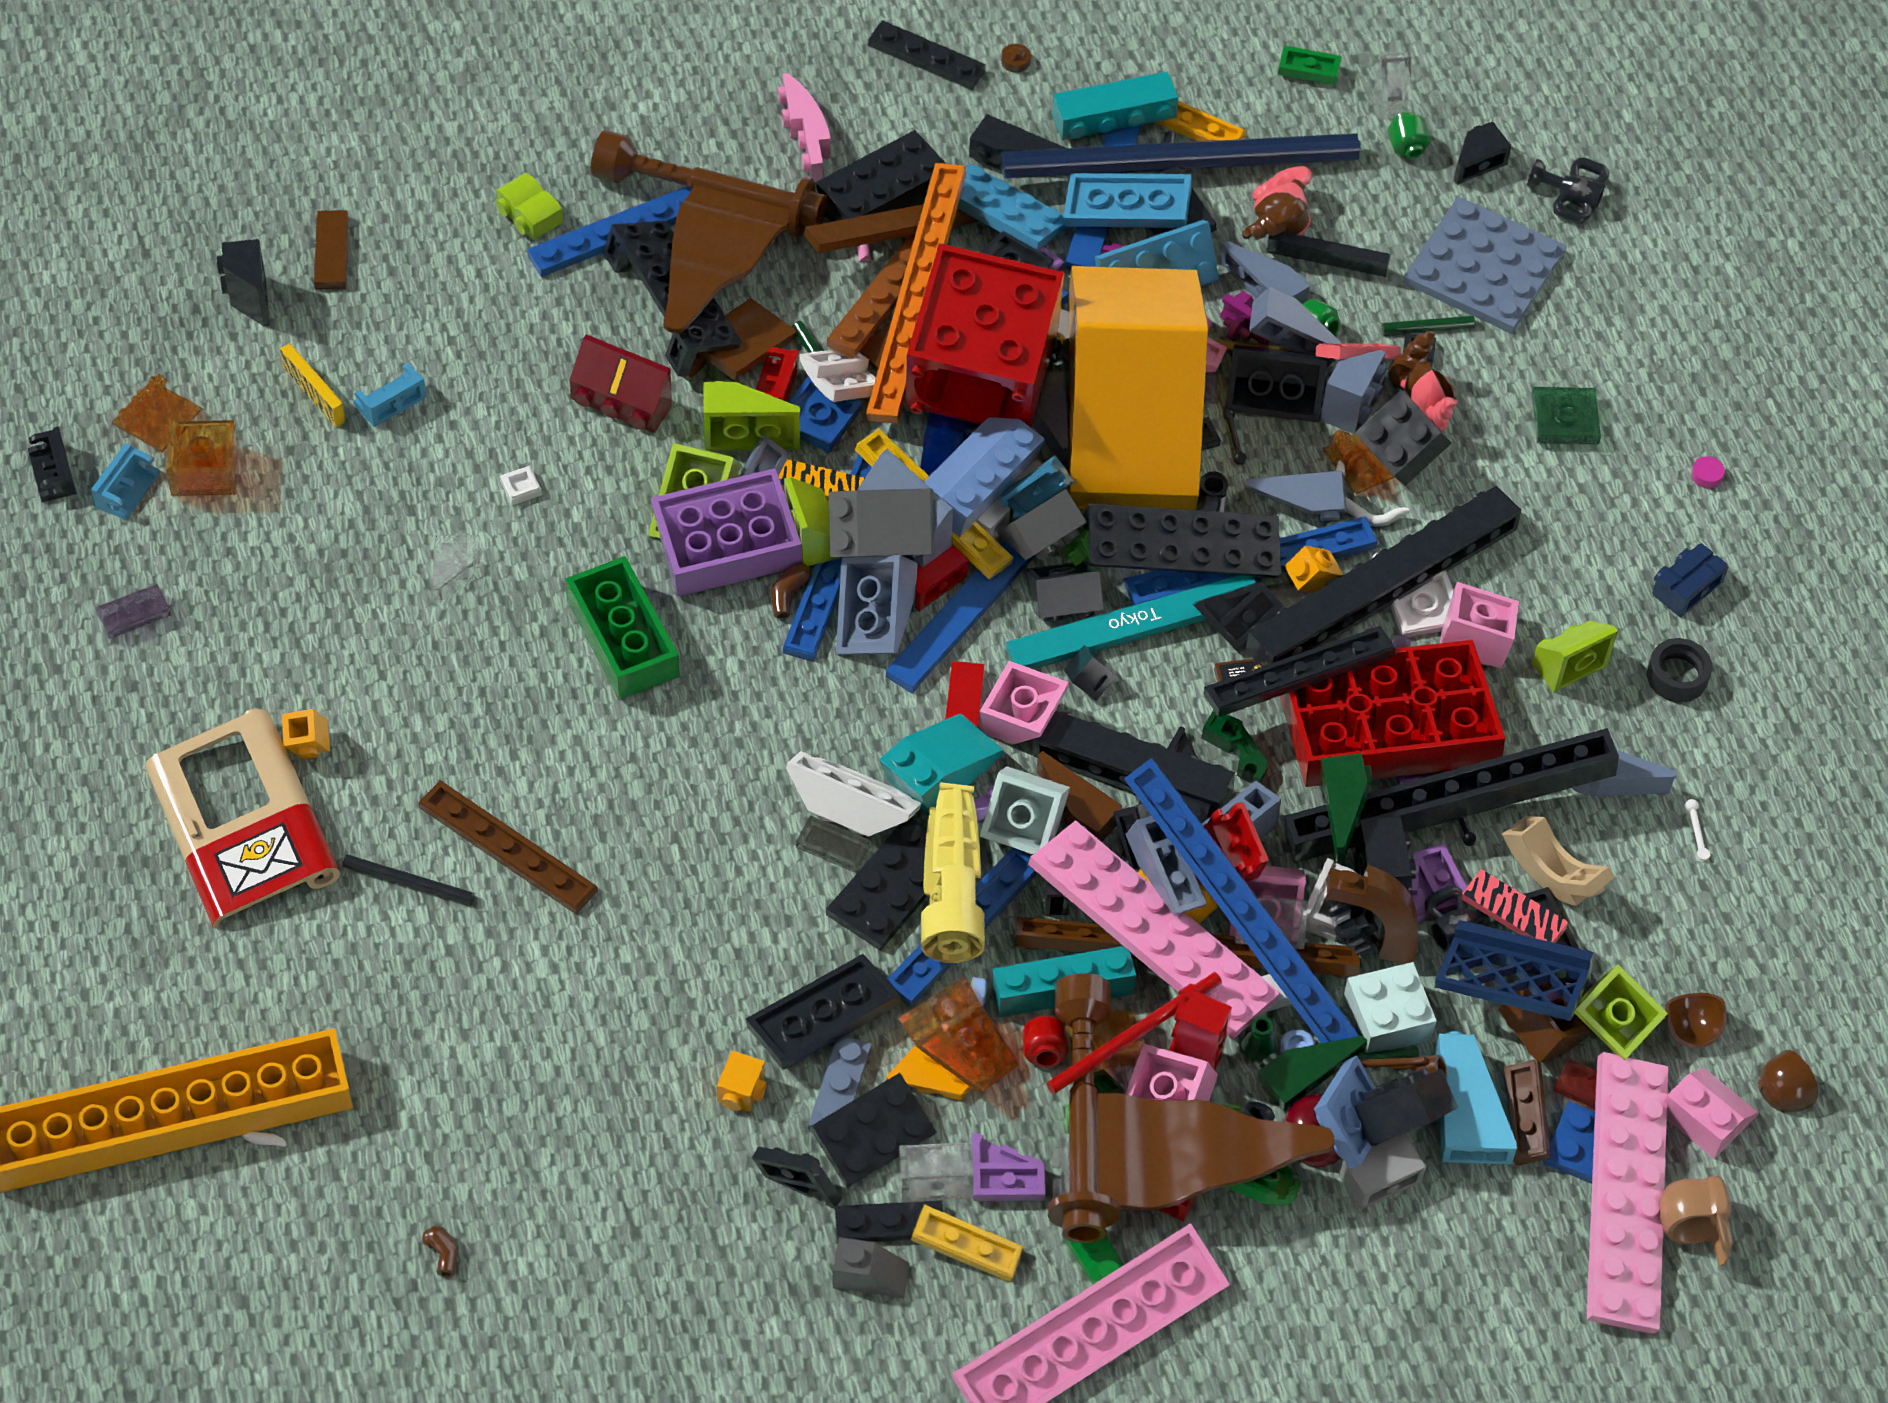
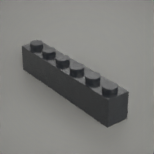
[1033,710,1235,818]

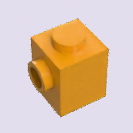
[1285,545,1343,593]
[282,709,330,759]
[717,1050,767,1112]

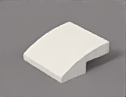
[800,350,876,402]

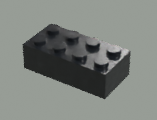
[816,130,947,222]

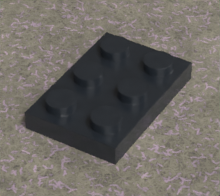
[810,1073,937,1188]

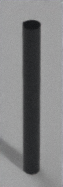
[343,854,475,906]

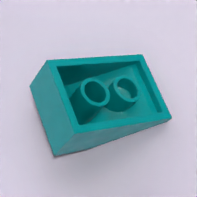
[879,713,1005,816]

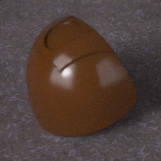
[1665,993,1727,1048]
[1758,1050,1818,1112]

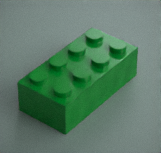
[565,556,680,700]

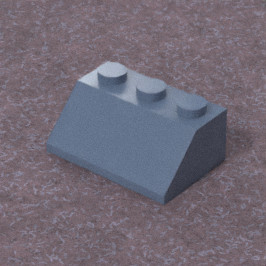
[858,449,953,567]

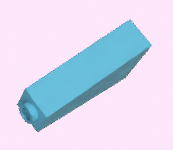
[1435,1031,1517,1164]

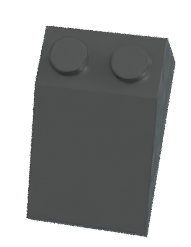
[829,488,935,558]

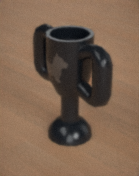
[1527,158,1609,224]
[1425,885,1490,961]

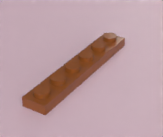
[827,234,916,359]

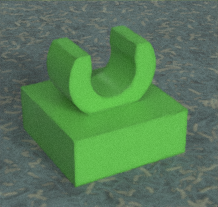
[1060,527,1089,566]

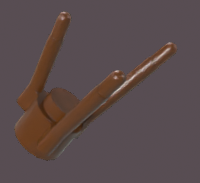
[1360,1054,1448,1080]

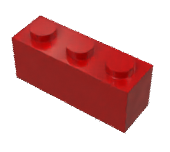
[1169,990,1232,1071]

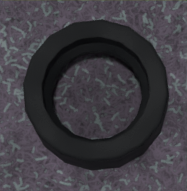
[1646,638,1713,703]

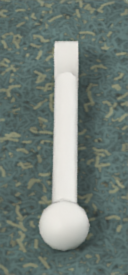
[1685,799,1710,862]

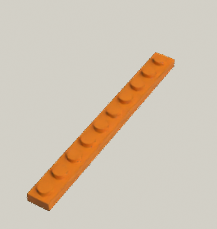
[866,163,967,424]

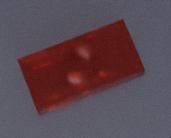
[1553,1058,1597,1111]

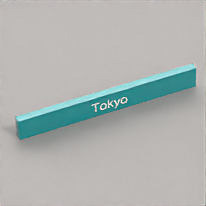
[1006,576,1256,669]

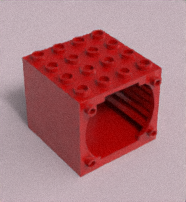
[906,243,1064,428]

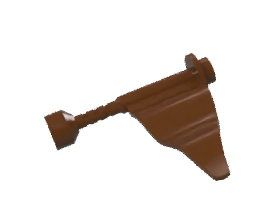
[591,130,827,333]
[1048,973,1335,1243]

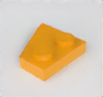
[886,1031,983,1101]

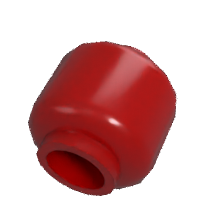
[1022,1016,1069,1068]

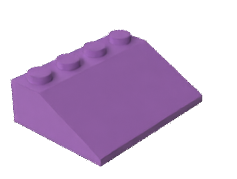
[651,468,802,597]

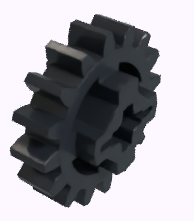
[1328,899,1379,957]

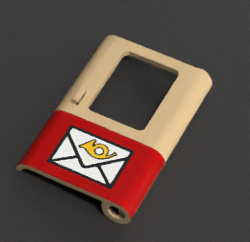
[145,708,340,928]

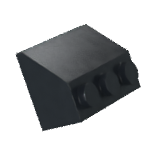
[1225,344,1328,423]

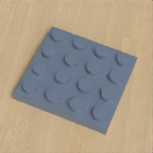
[1402,196,1567,334]

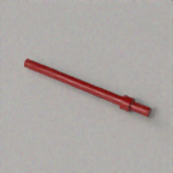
[1046,972,1222,1094]

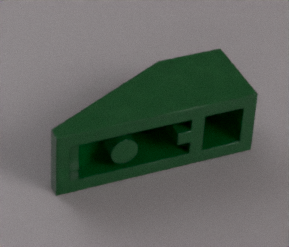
[1321,753,1373,863]
[1257,1035,1367,1112]

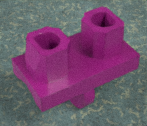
[1220,291,1270,345]

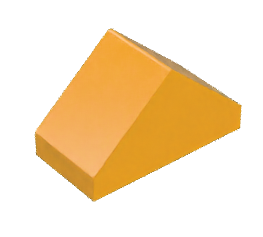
[1068,266,1208,510]

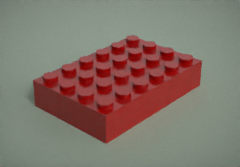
[1279,640,1506,787]

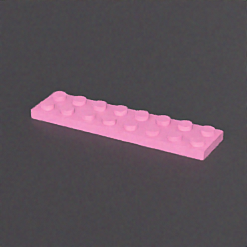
[1028,820,1280,1039]
[1587,1052,1668,1334]
[951,1223,1230,1403]

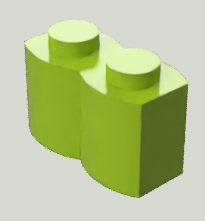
[496,173,564,240]

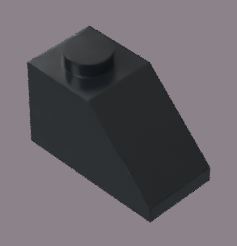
[1453,121,1512,185]

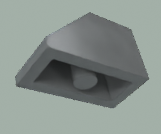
[833,1237,910,1298]

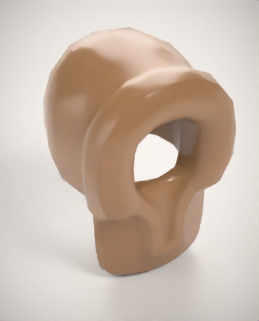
[1658,1176,1733,1267]

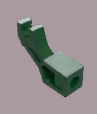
[1201,710,1268,784]

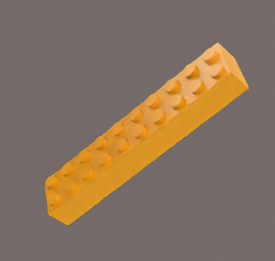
[0,1028,353,1193]

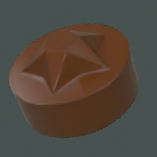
[1001,43,1031,73]

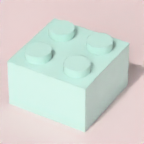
[980,767,1070,854]
[1343,962,1437,1053]

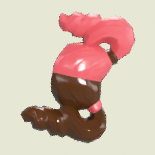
[1242,166,1312,240]
[1388,330,1458,430]

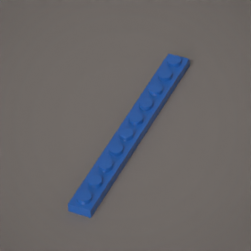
[1124,758,1360,1043]

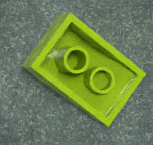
[704,381,800,450]
[648,443,741,539]

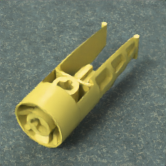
[921,782,985,963]

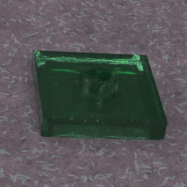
[1532,387,1601,445]

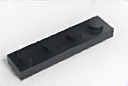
[868,20,986,91]

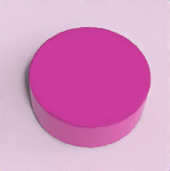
[1691,456,1725,488]

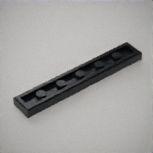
[1203,626,1396,717]

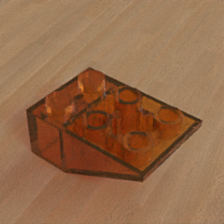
[899,976,1019,1093]

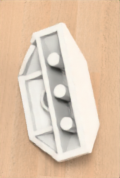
[786,751,921,836]

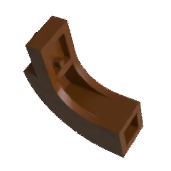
[1327,865,1418,964]

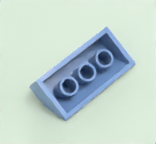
[924,417,1045,537]

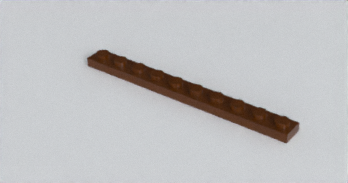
[1015,917,1360,978]

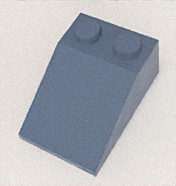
[836,555,918,655]

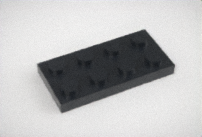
[826,818,927,951]
[746,954,901,1070]

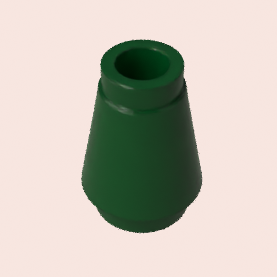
[1241,1016,1276,1060]

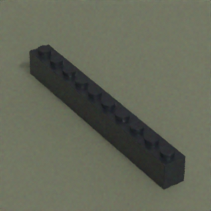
[1246,485,1522,667]
[1284,728,1619,863]

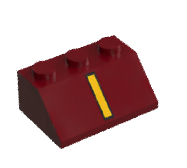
[569,334,672,433]

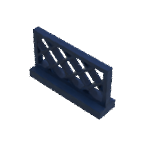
[1435,920,1594,1021]

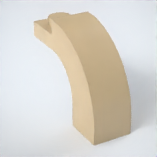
[1502,816,1615,906]

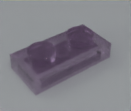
[95,584,171,639]

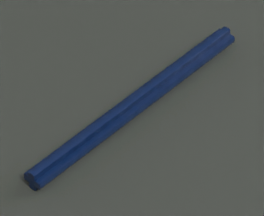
[1001,133,1361,179]

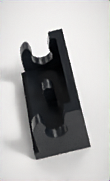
[27,426,77,502]

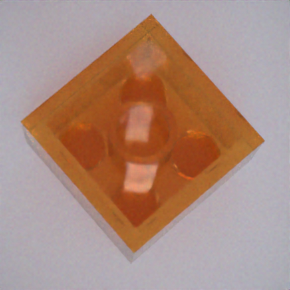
[166,420,239,496]

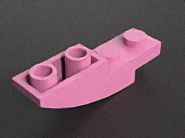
[778,73,831,183]

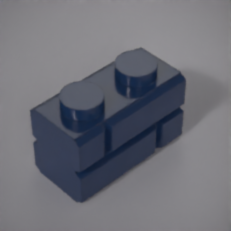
[1652,543,1729,617]

